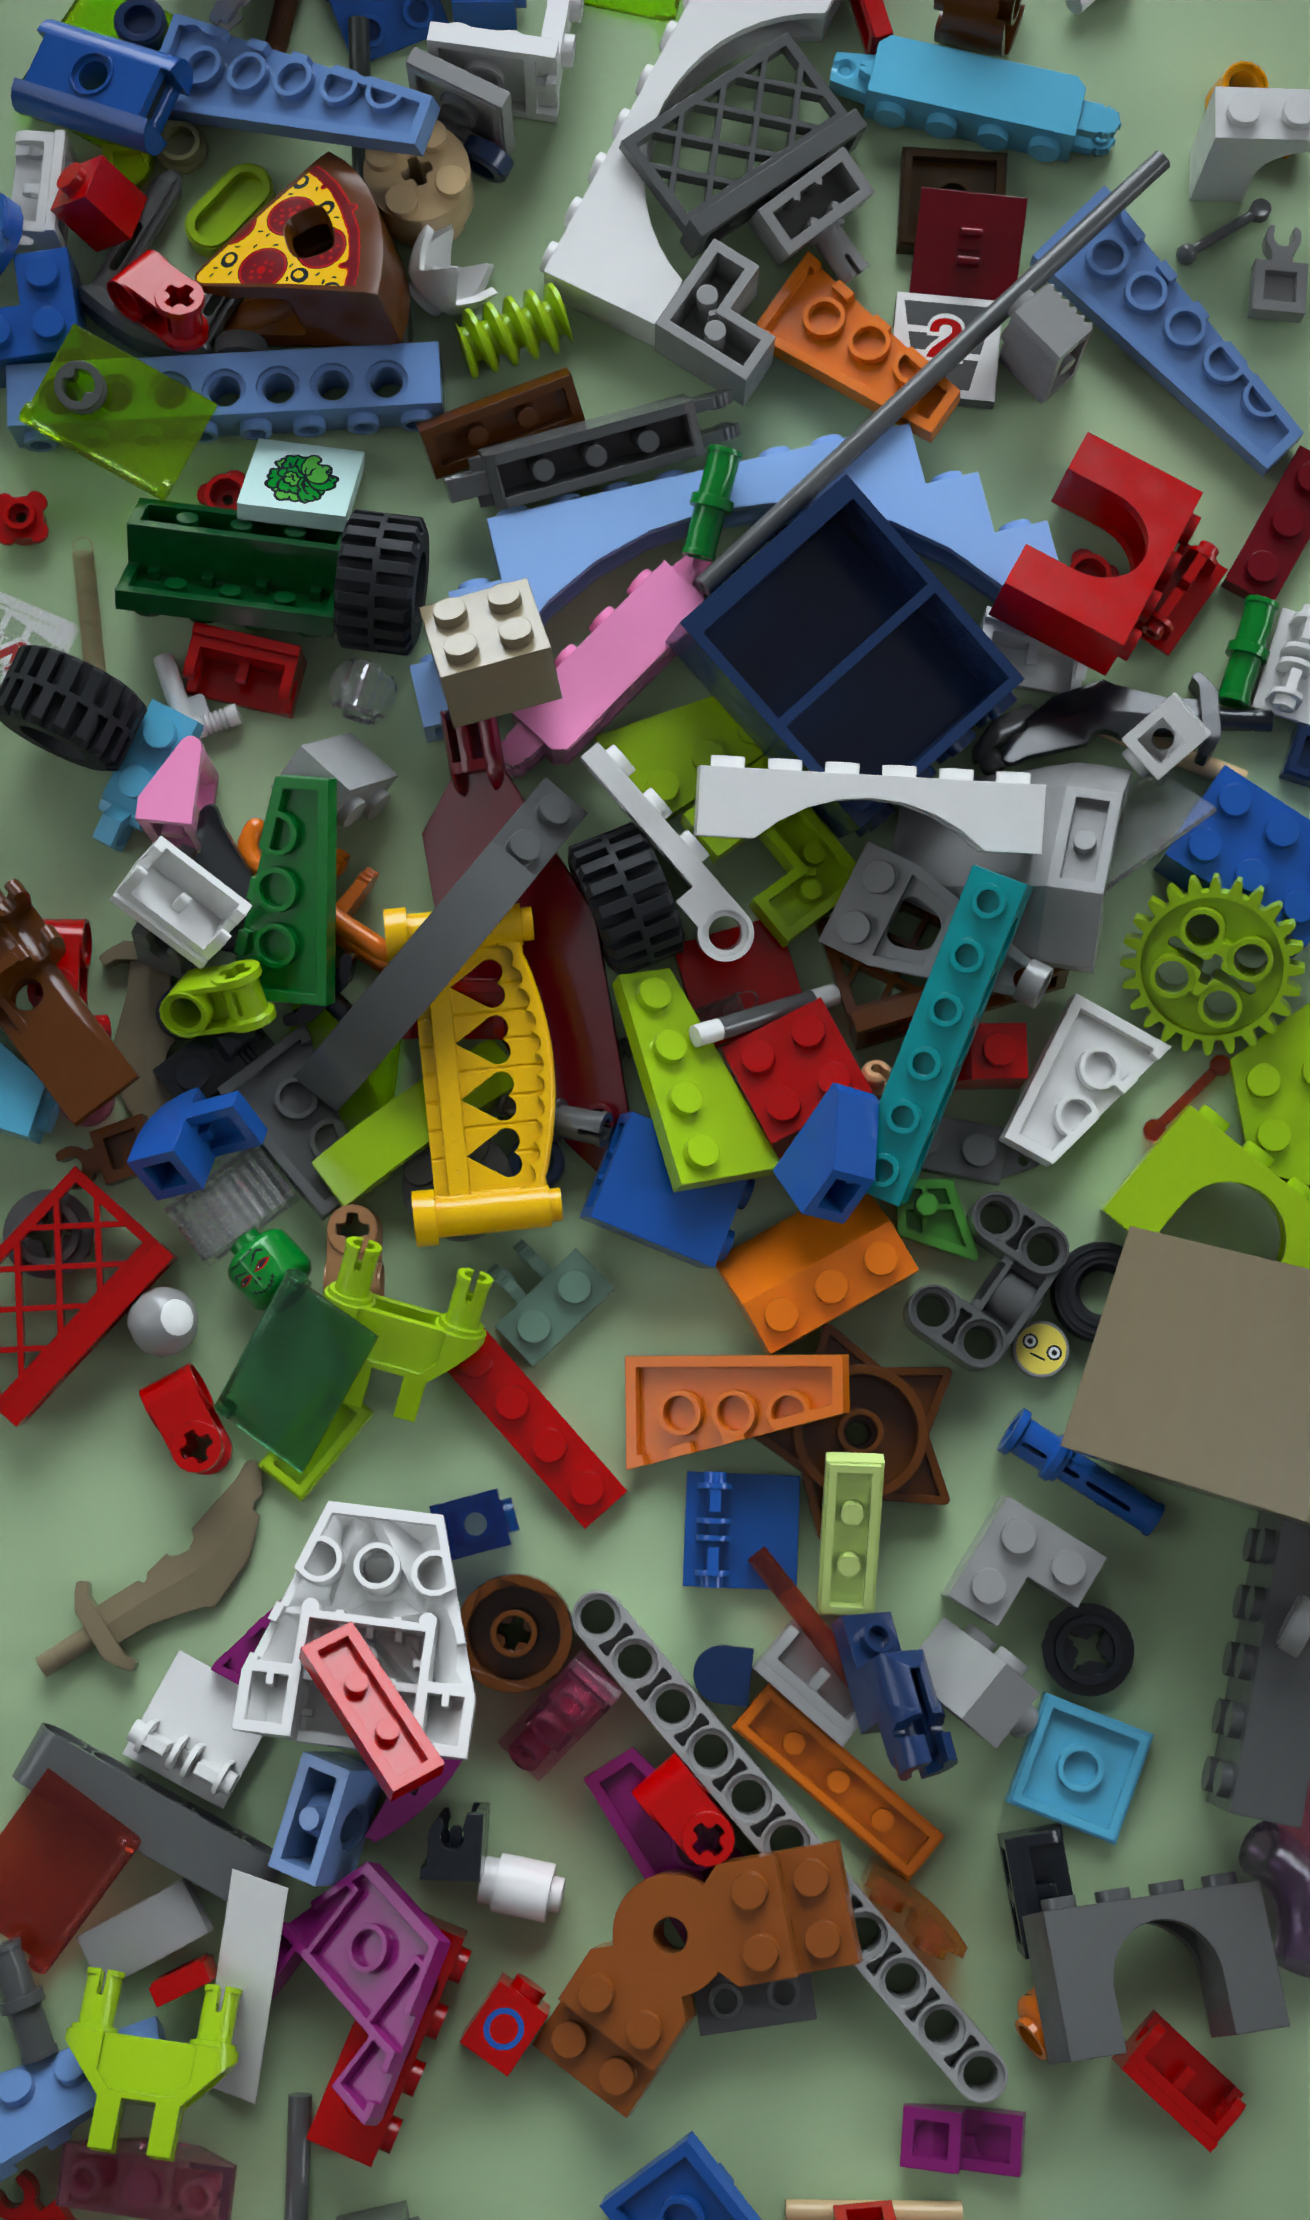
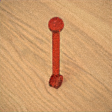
[1142,1054,1231,1142]

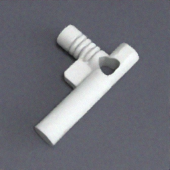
[153,653,243,751]

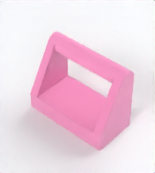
[135,736,219,851]

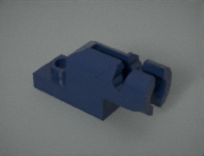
[831,1612,958,1781]

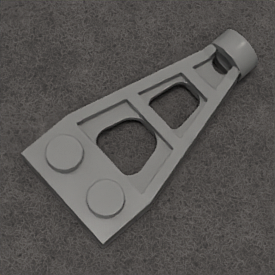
[818,841,1054,1009]

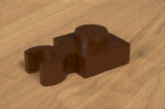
[55,1113,148,1190]

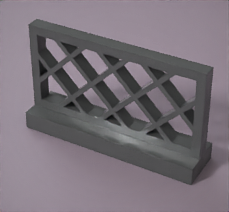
[619,32,868,259]

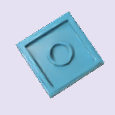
[1004,1691,1154,1845]

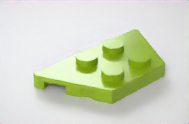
[1227,1002,1310,1188]

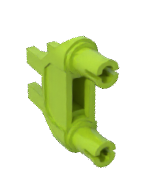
[322,1236,493,1423]
[65,1967,243,2162]

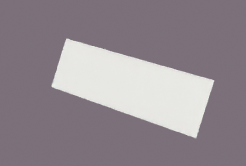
[213,1869,289,2104]

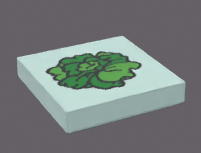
[237,438,365,532]

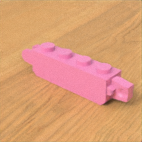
[501,556,716,780]

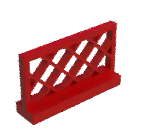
[0,1166,178,1427]

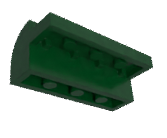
[115,498,343,638]

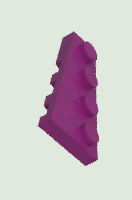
[584,1746,745,1945]

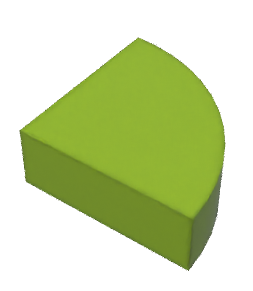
[102,143,157,189]

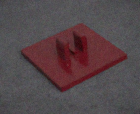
[909,187,1028,300]

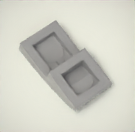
[76,1878,214,1990]

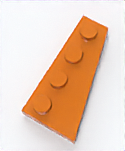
[755,251,960,443]

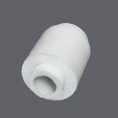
[477,1853,566,1923]

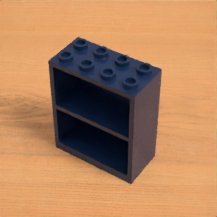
[665,474,1025,839]

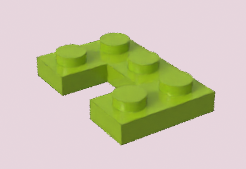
[679,755,856,948]

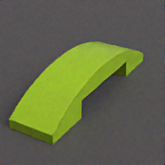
[311,1039,514,1206]

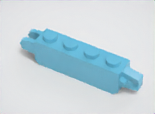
[829,35,1122,162]

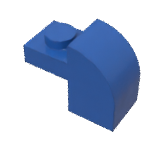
[126,1087,268,1201]

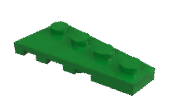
[233,775,337,1006]

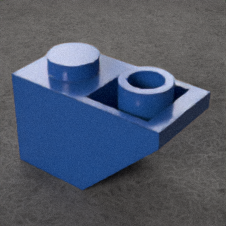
[772,1082,880,1224]

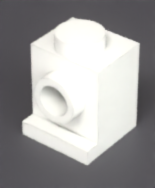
[1121,692,1211,780]

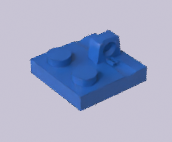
[599,2131,762,2220]

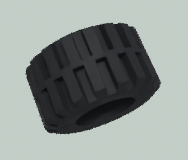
[334,509,430,656]
[0,645,147,771]
[568,822,685,975]

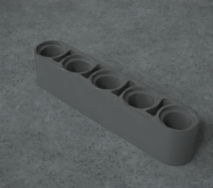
[12,1722,282,1902]

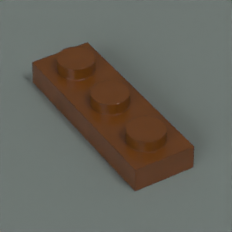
[416,367,585,480]

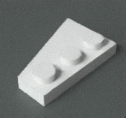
[998,993,1172,1167]

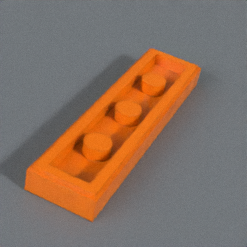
[731,1682,945,1882]

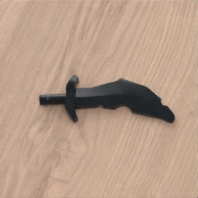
[1001,672,1274,767]
[194,804,357,1026]

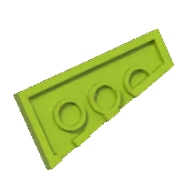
[595,696,765,822]

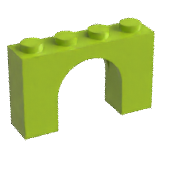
[1100,1104,1310,1269]

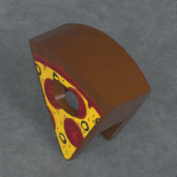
[195,151,410,347]

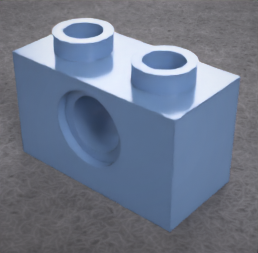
[268,1751,381,1887]

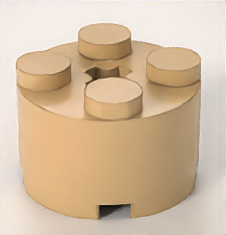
[363,119,474,249]

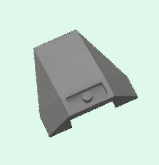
[891,762,1132,973]

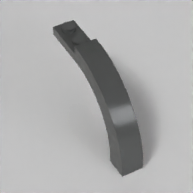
[293,777,588,1112]

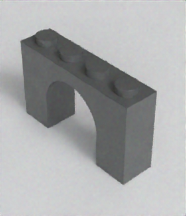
[1022,1871,1290,2064]

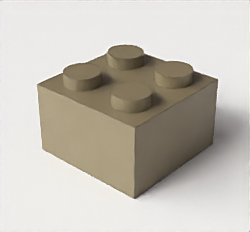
[419,578,562,728]

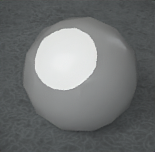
[127,1286,198,1358]

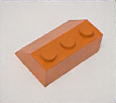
[715,1193,919,1355]

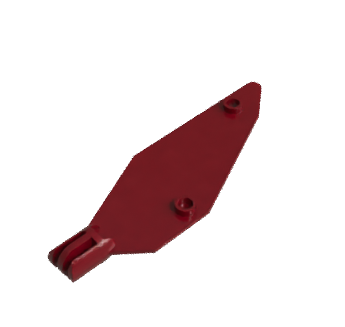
[422,710,630,1172]

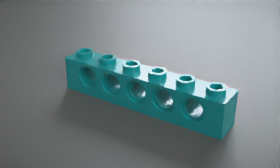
[866,864,1034,1207]

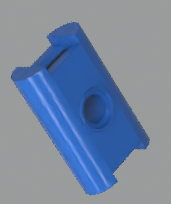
[11,19,193,156]

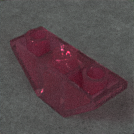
[497,1650,623,1782]
[55,2137,237,2220]

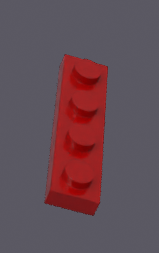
[447,1328,627,1529]

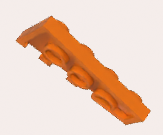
[625,1354,850,1470]

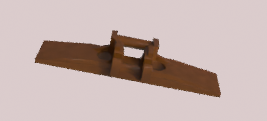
[0,879,140,1127]

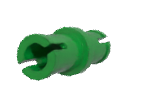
[681,444,743,562]
[1218,595,1280,709]

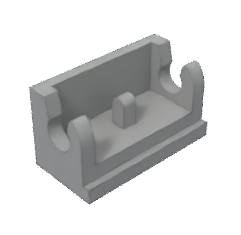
[752,1618,859,1747]

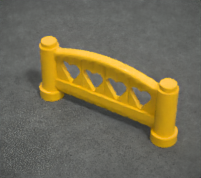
[383,903,563,1248]

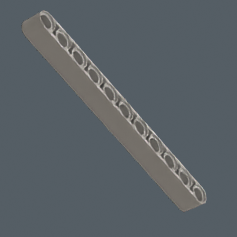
[571,1590,1008,2103]

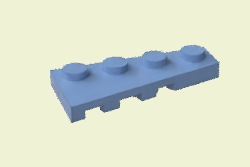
[0,2016,166,2182]

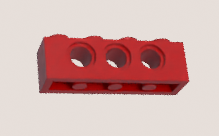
[306,1912,472,2167]

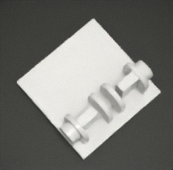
[1251,604,1310,726]
[122,1650,263,1809]

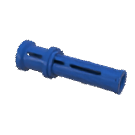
[997,1408,1165,1536]

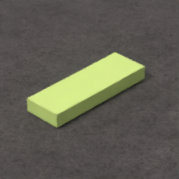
[816,1452,885,1616]

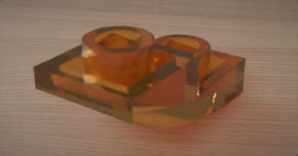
[861,1857,968,1960]

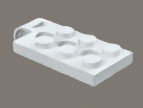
[580,742,754,962]

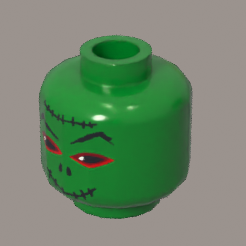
[228,1228,312,1313]

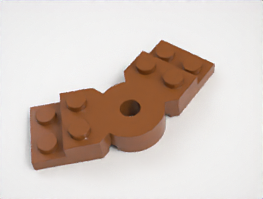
[532,1840,863,2118]

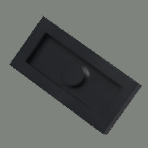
[153,1028,275,1099]

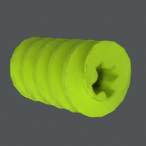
[454,282,573,379]

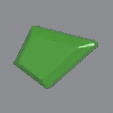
[896,1179,979,1261]

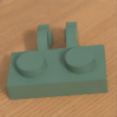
[487,1239,615,1367]

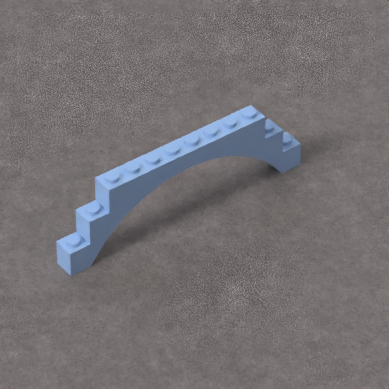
[409,423,1058,743]

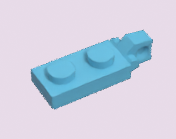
[92,698,204,852]

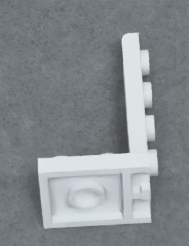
[427,0,584,123]

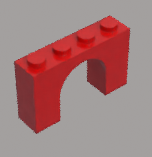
[989,432,1203,676]

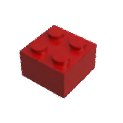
[721,997,873,1160]

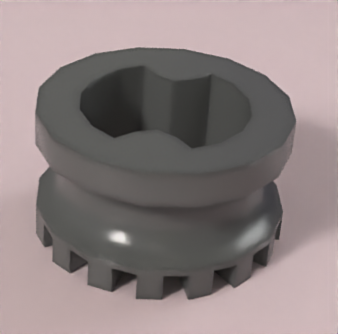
[54,360,108,415]

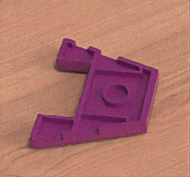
[271,1861,451,2126]

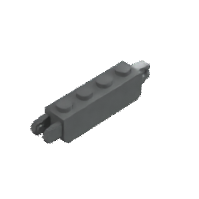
[444,389,741,510]

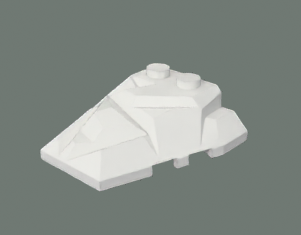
[231,1501,476,1760]

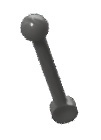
[1176,198,1271,265]

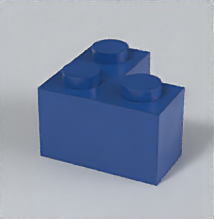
[0,247,91,388]

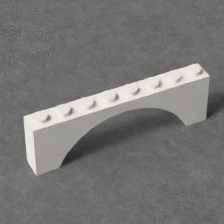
[540,0,843,347]

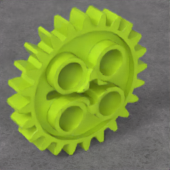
[1120,873,1305,1055]

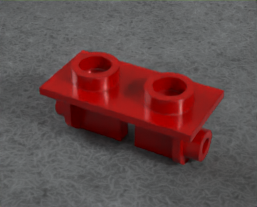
[1134,540,1228,656]

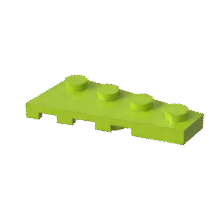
[612,968,779,1193]

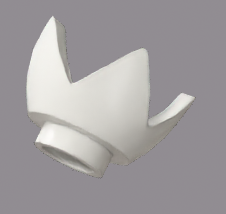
[408,224,498,316]

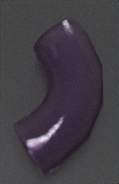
[1239,1821,1310,1978]

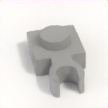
[1247,225,1309,323]

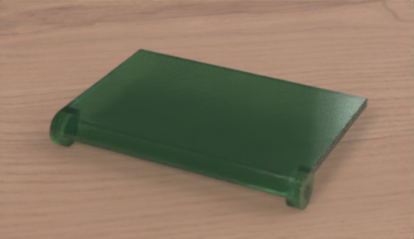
[214,1268,379,1473]

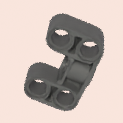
[903,1192,1069,1371]

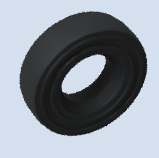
[1050,1242,1123,1343]

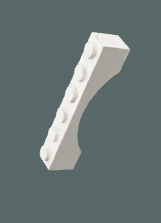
[694,755,1046,855]

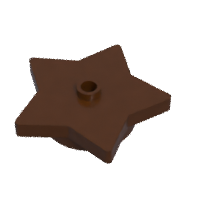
[754,1324,952,1539]

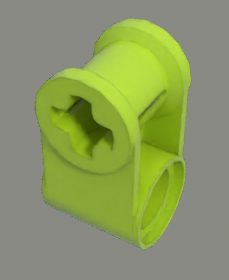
[159,959,277,1038]

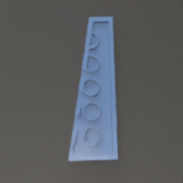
[160,14,441,157]
[1030,186,1304,477]

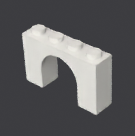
[1189,86,1310,202]

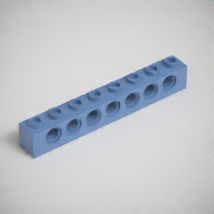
[6,341,445,452]

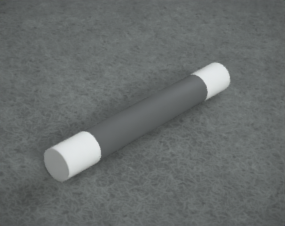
[689,983,841,1047]

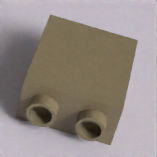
[1060,1226,1310,1527]

